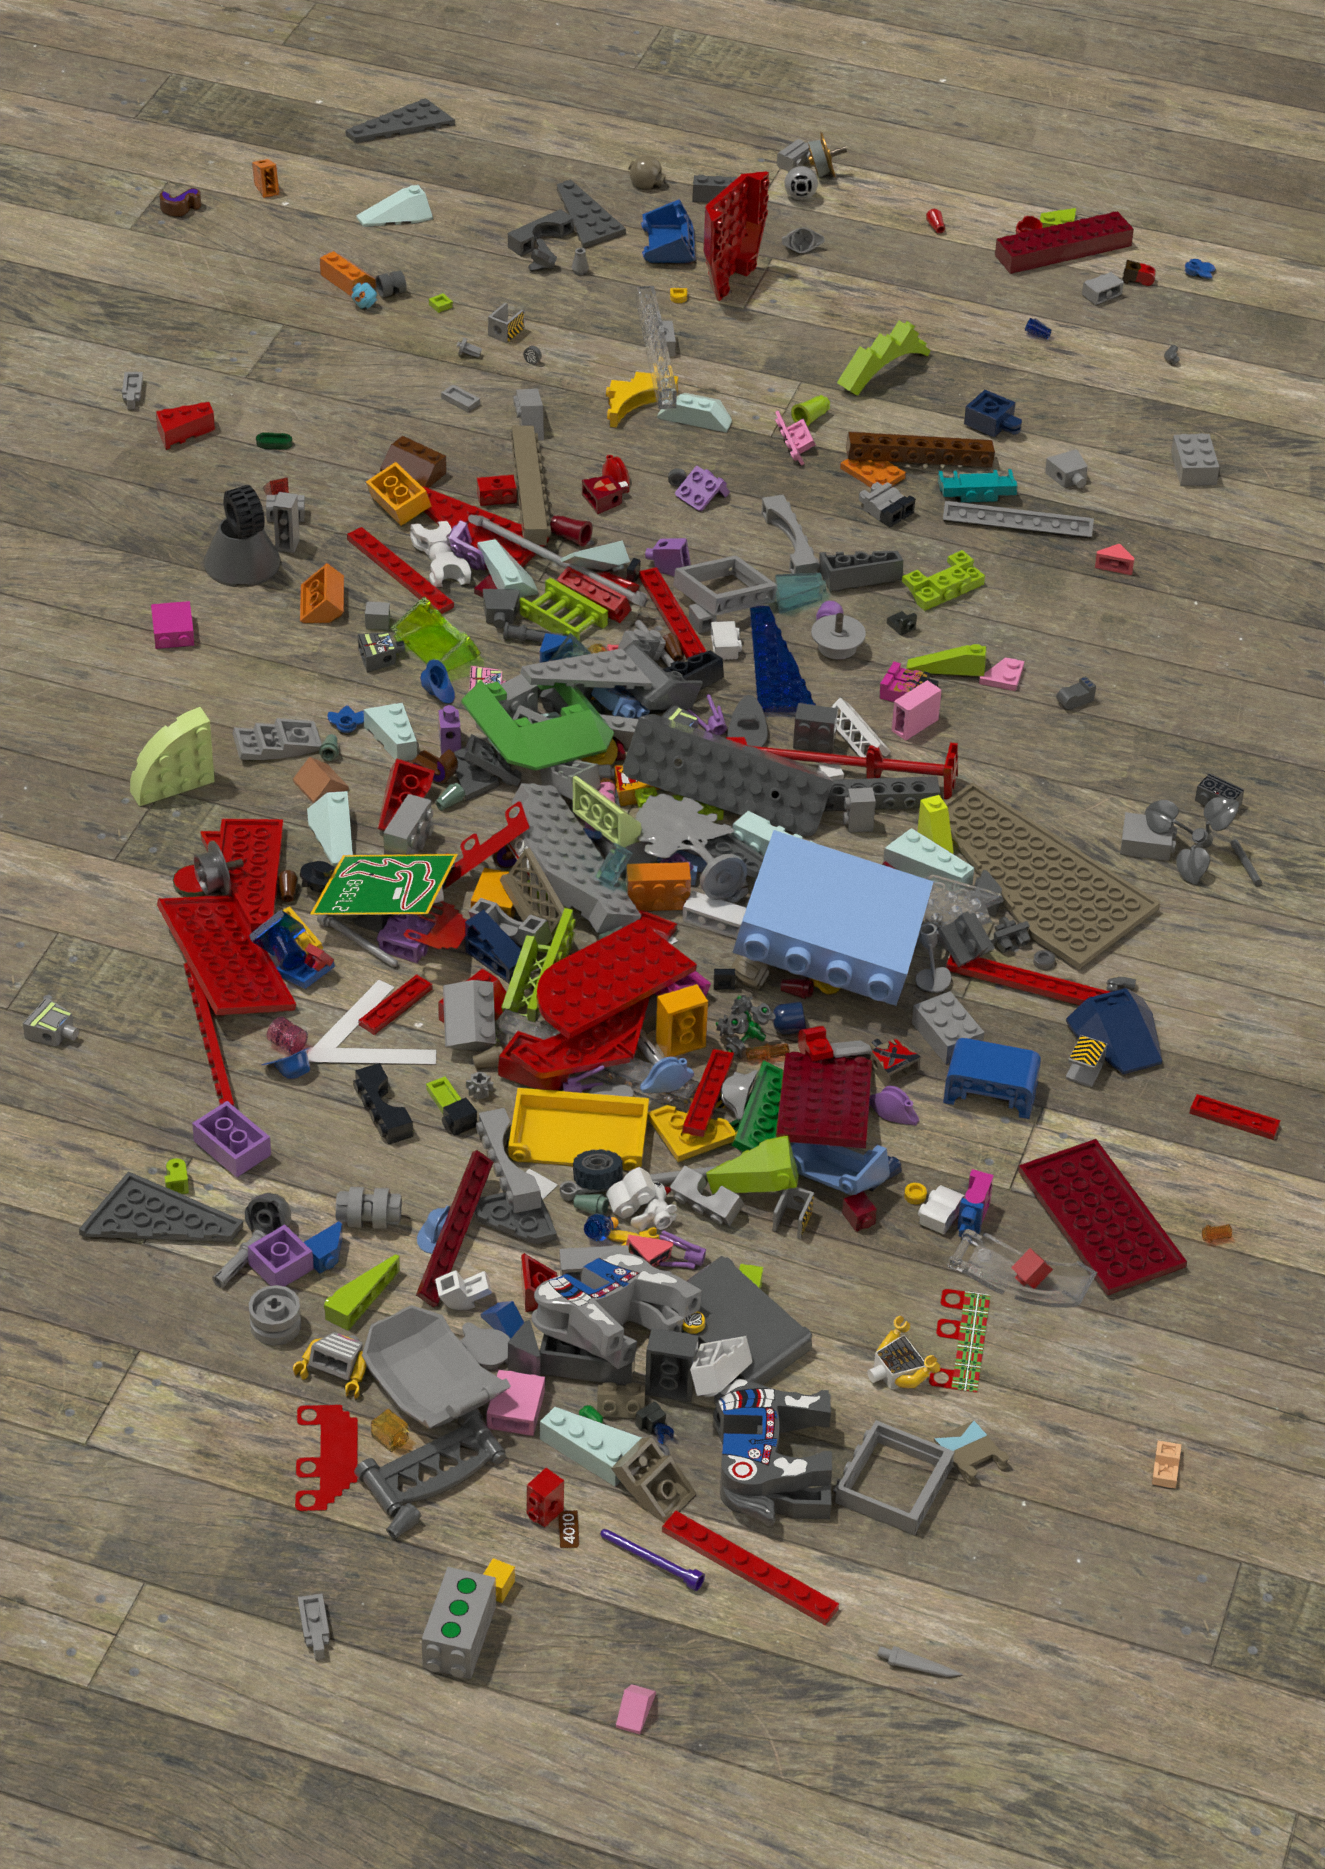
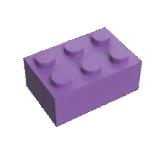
[192,1101,271,1177]

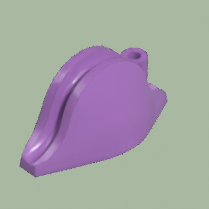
[869,1086,919,1125]

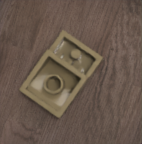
[611,1437,697,1523]

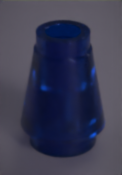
[1025,318,1052,339]

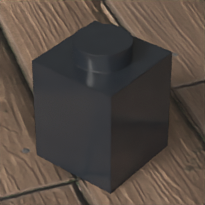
[442,1098,477,1136]

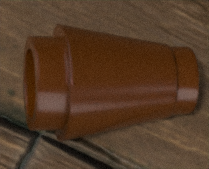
[663,633,683,662]
[278,870,298,902]

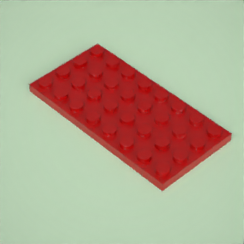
[157,895,297,1015]

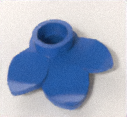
[1184,259,1216,279]
[327,705,364,733]

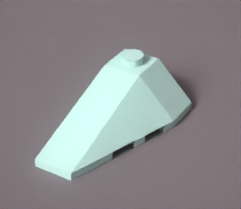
[356,185,433,227]
[561,540,630,572]

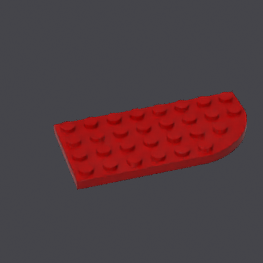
[536,919,697,1039]

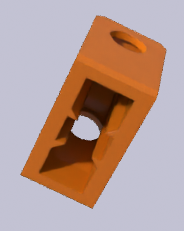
[252,159,280,198]

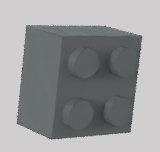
[793,703,838,754]

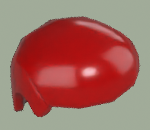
[1015,216,1043,234]

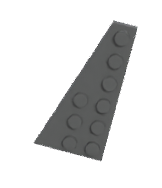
[346,98,455,143]
[557,180,626,249]
[678,813,764,879]

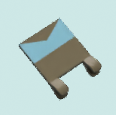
[934,1420,1009,1485]

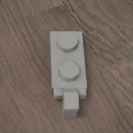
[122,372,143,409]
[298,1594,330,1660]

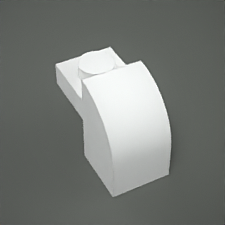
[435,1270,492,1310]

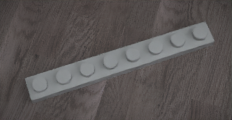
[943,501,1094,538]

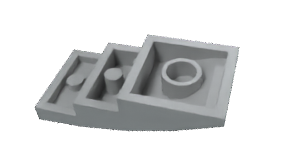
[232,718,322,760]

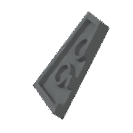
[454,747,499,801]

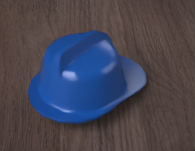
[420,659,455,704]
[261,1047,310,1079]

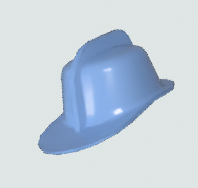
[417,1205,450,1254]

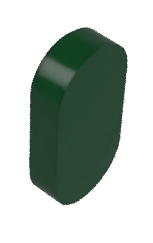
[256,432,293,450]

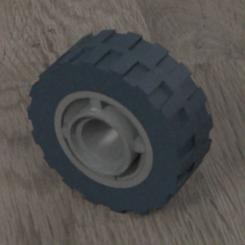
[573,1149,623,1190]

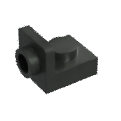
[887,611,917,636]

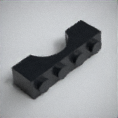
[353,1063,413,1145]

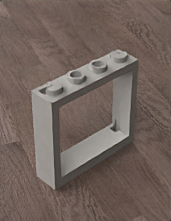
[673,556,777,616]
[833,1420,955,1535]

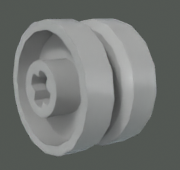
[249,1285,301,1346]

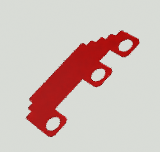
[403,901,467,949]
[295,1405,358,1511]

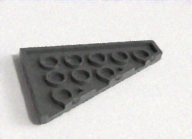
[79,1171,244,1242]

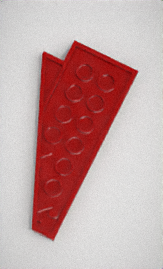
[422,486,549,571]
[200,819,284,930]

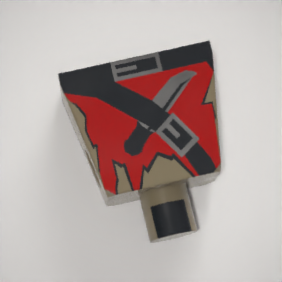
[870,1039,921,1087]

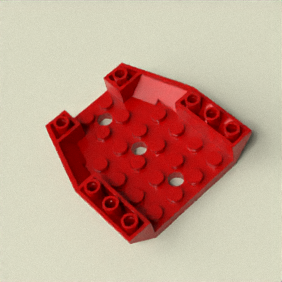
[703,171,770,301]

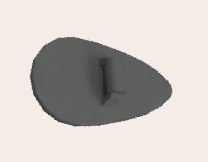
[728,695,768,747]

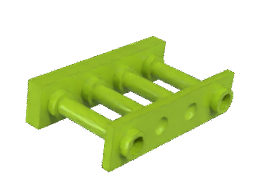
[519,578,608,647]

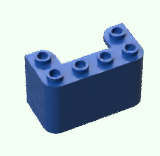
[943,1038,1041,1119]

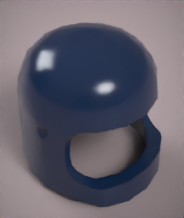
[772,1002,806,1035]

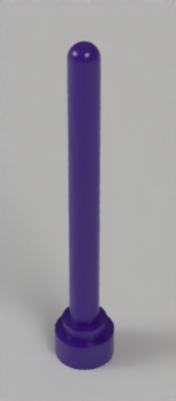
[600,1529,705,1591]

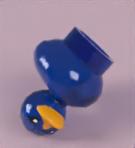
[584,1214,619,1242]

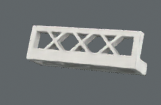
[832,698,891,757]

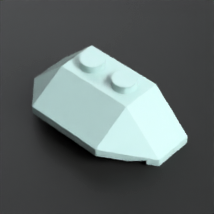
[657,393,732,433]

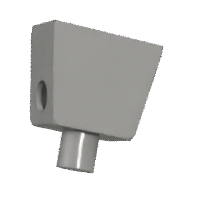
[1045,449,1088,488]

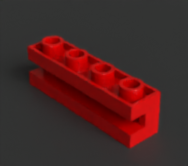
[557,566,632,623]

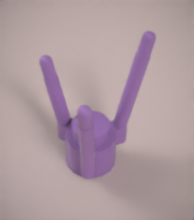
[687,694,727,736]
[563,1066,605,1093]
[659,1230,706,1269]

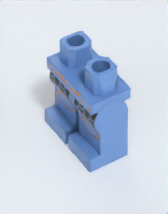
[591,685,650,719]

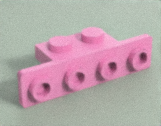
[775,410,816,466]

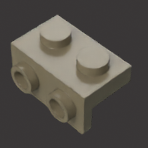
[597,1382,645,1418]

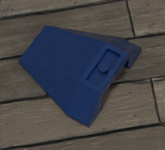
[1066,988,1162,1074]

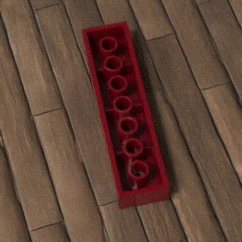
[995,211,1134,274]

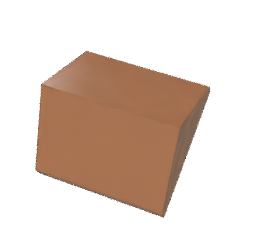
[293,757,349,804]

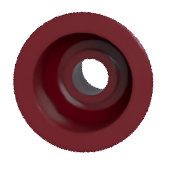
[550,515,593,547]

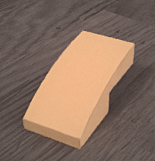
[1152,1441,1181,1489]

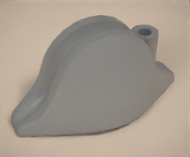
[782,227,824,253]
[721,1070,758,1120]

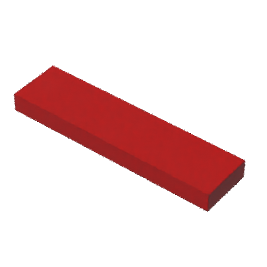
[358,974,433,1035]
[1189,1094,1281,1140]

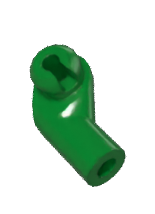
[579,1405,603,1424]

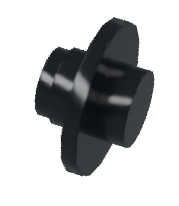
[300,861,335,892]

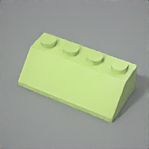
[573,776,642,849]

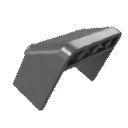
[623,639,703,710]

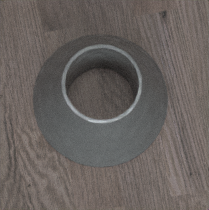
[204,517,280,587]

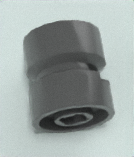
[376,270,407,298]

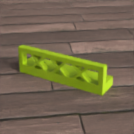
[502,935,550,1022]

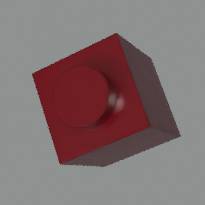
[842,1192,877,1232]

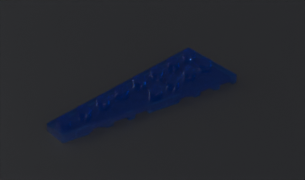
[750,606,816,713]

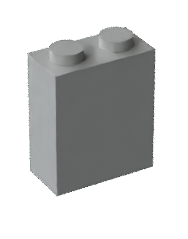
[1120,812,1177,861]

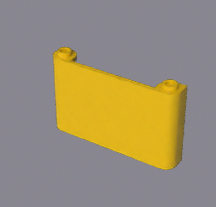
[508,1088,649,1171]

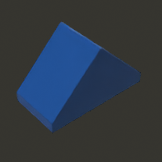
[540,633,575,663]
[481,1301,524,1339]

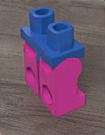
[957,1169,994,1240]

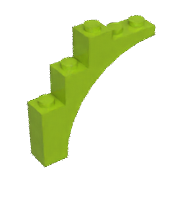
[837,320,931,396]

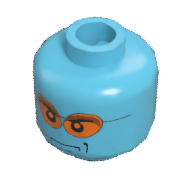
[351,283,377,309]

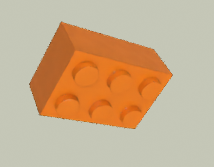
[626,862,691,911]

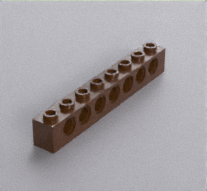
[846,432,995,467]

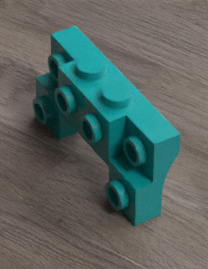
[938,469,1018,503]

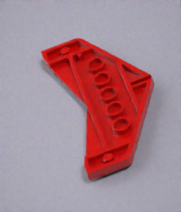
[510,996,650,1079]

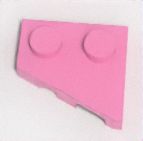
[979,657,1024,691]

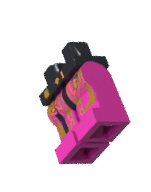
[880,661,939,702]

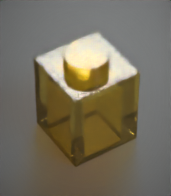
[371,1409,409,1453]

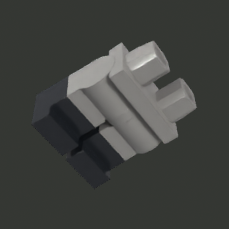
[859,482,916,528]

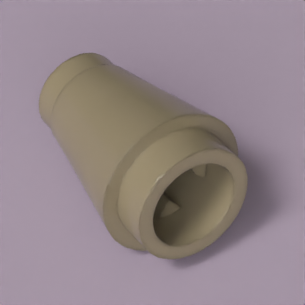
[472,1046,503,1069]

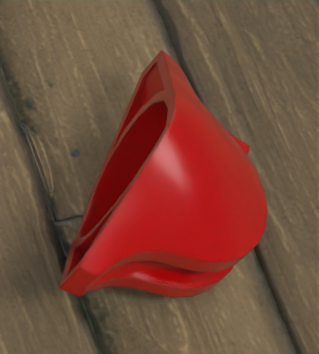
[602,455,630,494]

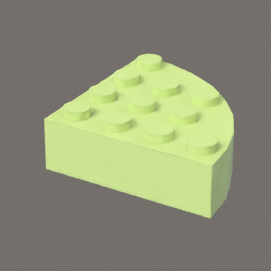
[130,707,215,806]

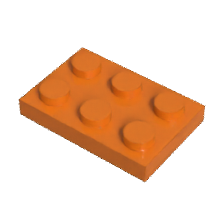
[840,459,906,488]

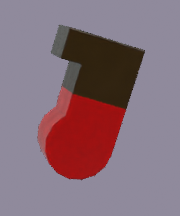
[1122,260,1156,286]

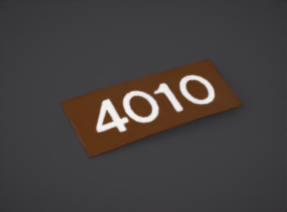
[558,1510,579,1548]

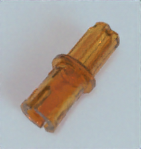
[746,1043,790,1061]

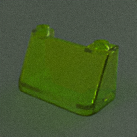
[391,596,481,672]

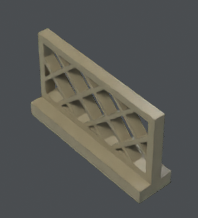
[500,848,564,944]

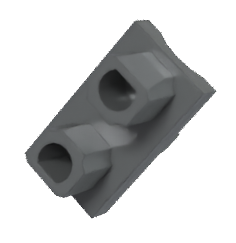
[991,917,1031,953]

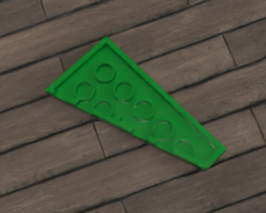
[731,1060,783,1152]

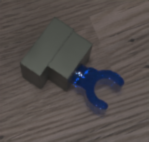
[635,1401,674,1444]

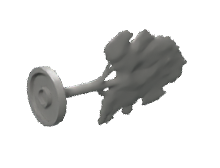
[635,794,747,900]

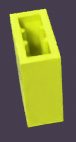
[917,795,954,855]

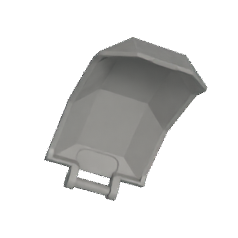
[362,1305,511,1428]

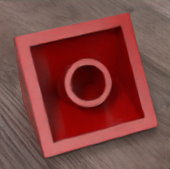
[521,1253,557,1312]

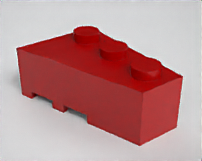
[156,402,215,450]

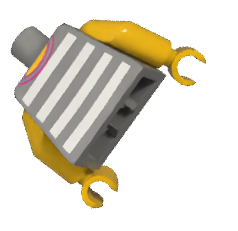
[293,1332,367,1399]

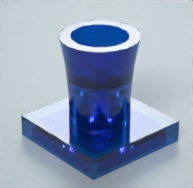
[248,910,307,971]

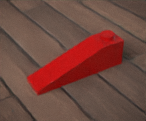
[377,758,435,831]

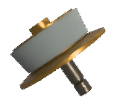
[808,132,847,178]

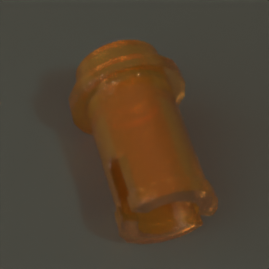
[1201,1224,1232,1243]

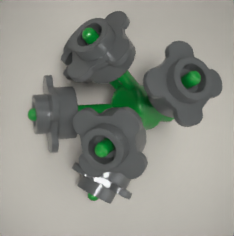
[716,995,776,1059]

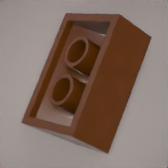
[380,436,447,488]

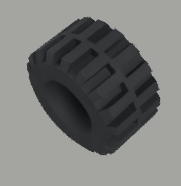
[223,485,265,537]

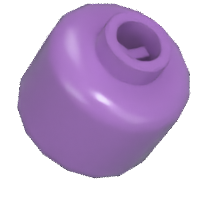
[816,601,843,620]

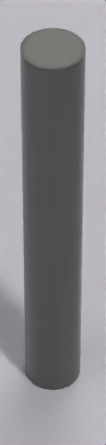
[1230,839,1262,886]

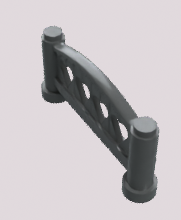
[354,1408,507,1517]

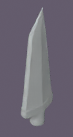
[877,1646,963,1677]

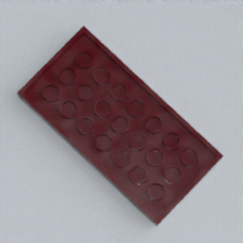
[776,1051,872,1149]
[1018,1139,1187,1296]

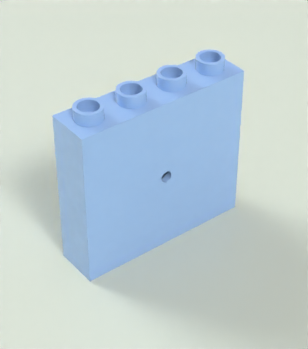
[732,830,934,1006]

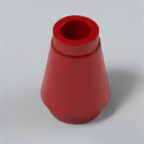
[926,209,945,234]

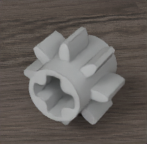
[466,1072,493,1099]

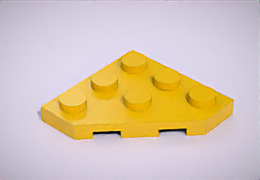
[648,1105,736,1162]

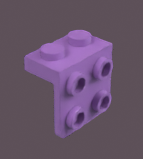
[675,465,730,511]
[448,520,487,571]

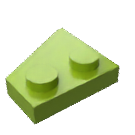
[1040,208,1076,228]

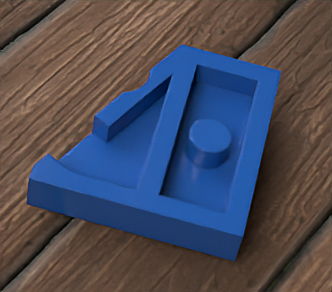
[276,958,335,989]

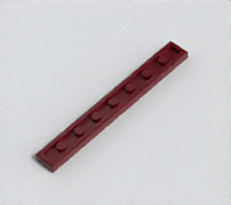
[416,1150,494,1308]

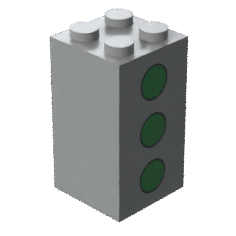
[422,1567,496,1679]

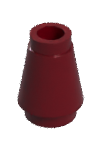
[781,978,814,999]

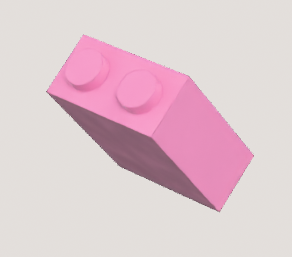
[892,680,942,741]
[487,1370,545,1436]

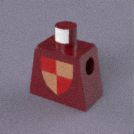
[582,475,629,514]

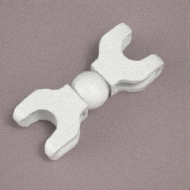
[410,521,471,587]

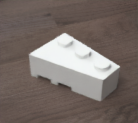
[690,1336,753,1397]

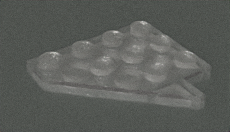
[924,874,1004,943]

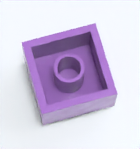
[248,1225,313,1287]

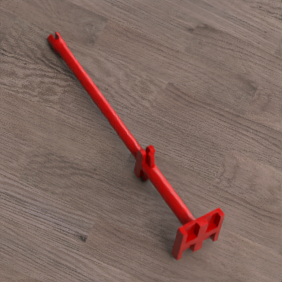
[752,742,958,799]

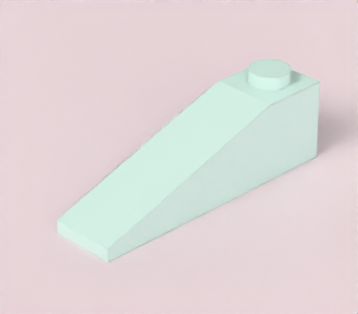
[477,539,538,597]
[307,791,353,866]

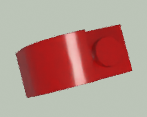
[798,1026,833,1062]

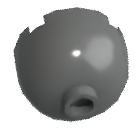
[245,1193,291,1235]

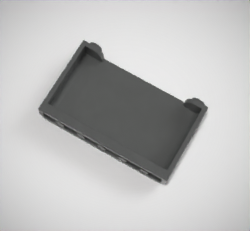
[670,1256,812,1385]

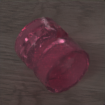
[267,1016,308,1055]

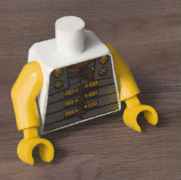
[867,1316,940,1389]

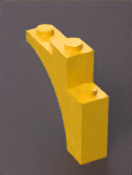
[606,372,678,428]

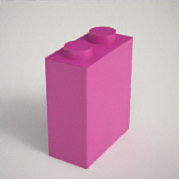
[151,601,194,649]

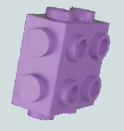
[377,914,435,963]

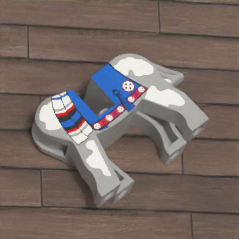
[531,1252,702,1369]

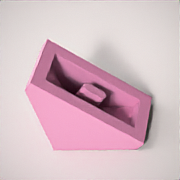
[616,1685,656,1735]

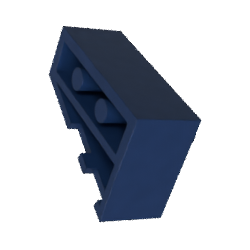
[465,909,521,984]

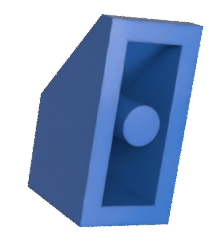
[303,1221,343,1274]

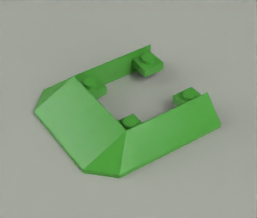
[461,680,614,770]

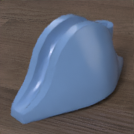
[640,1057,694,1093]

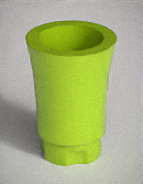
[791,395,830,427]

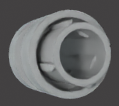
[336,1186,402,1229]

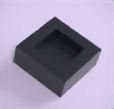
[626,558,641,583]
[713,969,736,990]

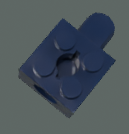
[964,390,1022,437]

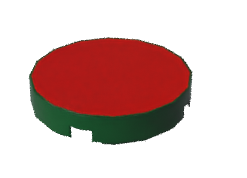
[173,865,206,897]

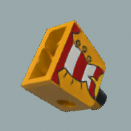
[615,766,661,806]

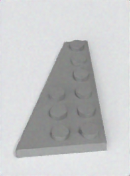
[520,649,653,690]

